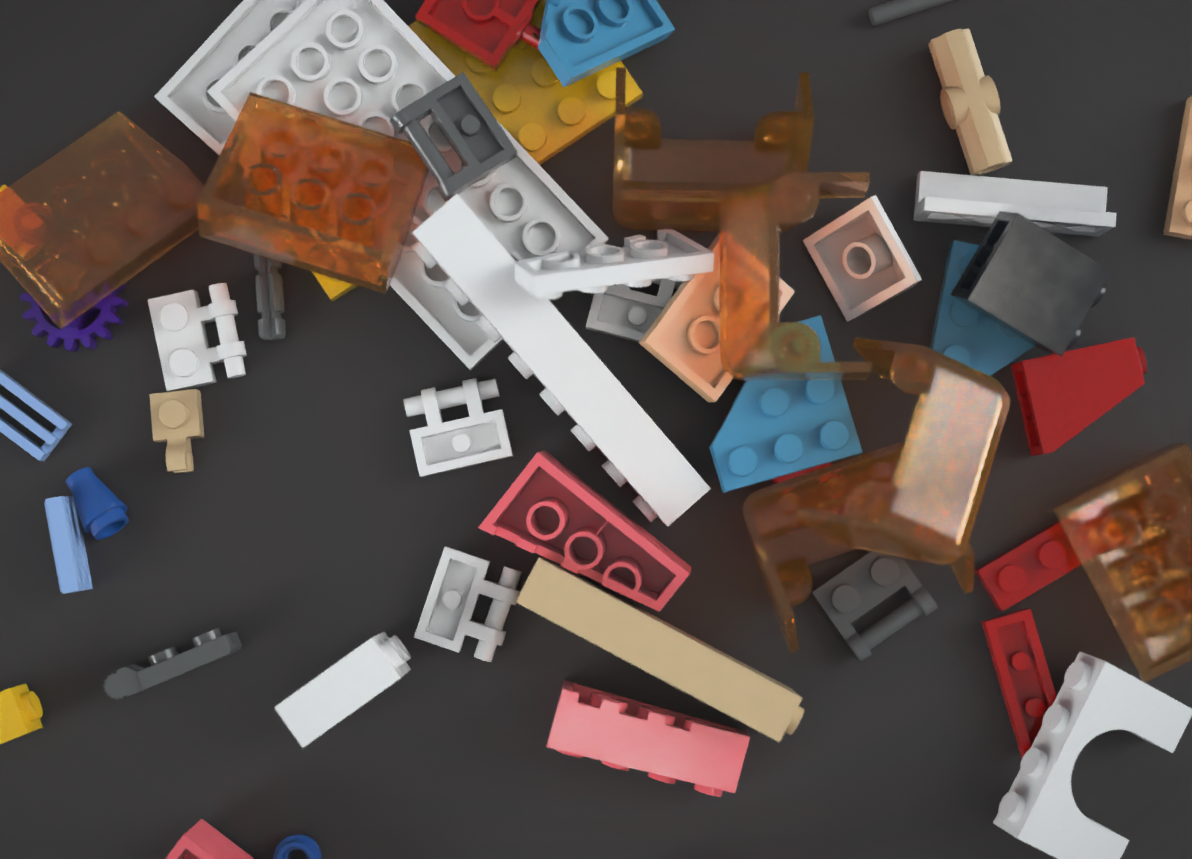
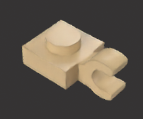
[149,389,205,474]

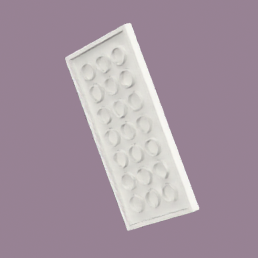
[207,0,609,370]

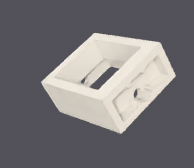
[274,631,411,748]

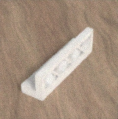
[914,171,1117,237]

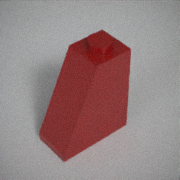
[1011,337,1147,456]

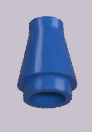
[65,467,129,540]

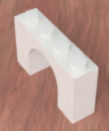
[993,651,1192,859]

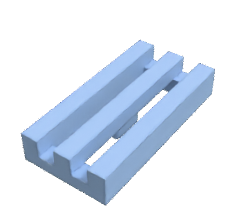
[0,369,72,461]
[44,496,93,594]

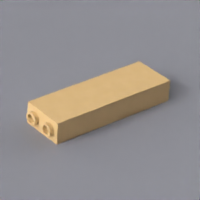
[516,556,804,742]

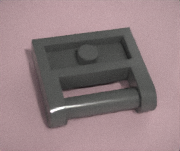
[390,72,518,202]
[810,538,938,663]

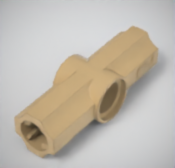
[928,28,1013,175]

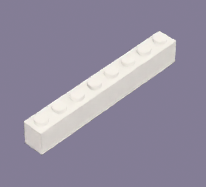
[411,194,711,526]

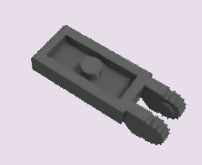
[103,628,242,700]

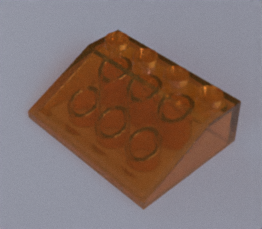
[197,92,429,294]
[0,111,215,329]
[1053,443,1192,683]

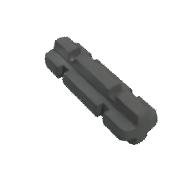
[253,248,286,340]

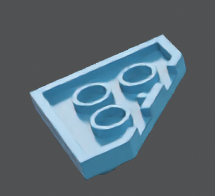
[538,0,675,87]
[924,240,1035,388]
[709,315,863,493]

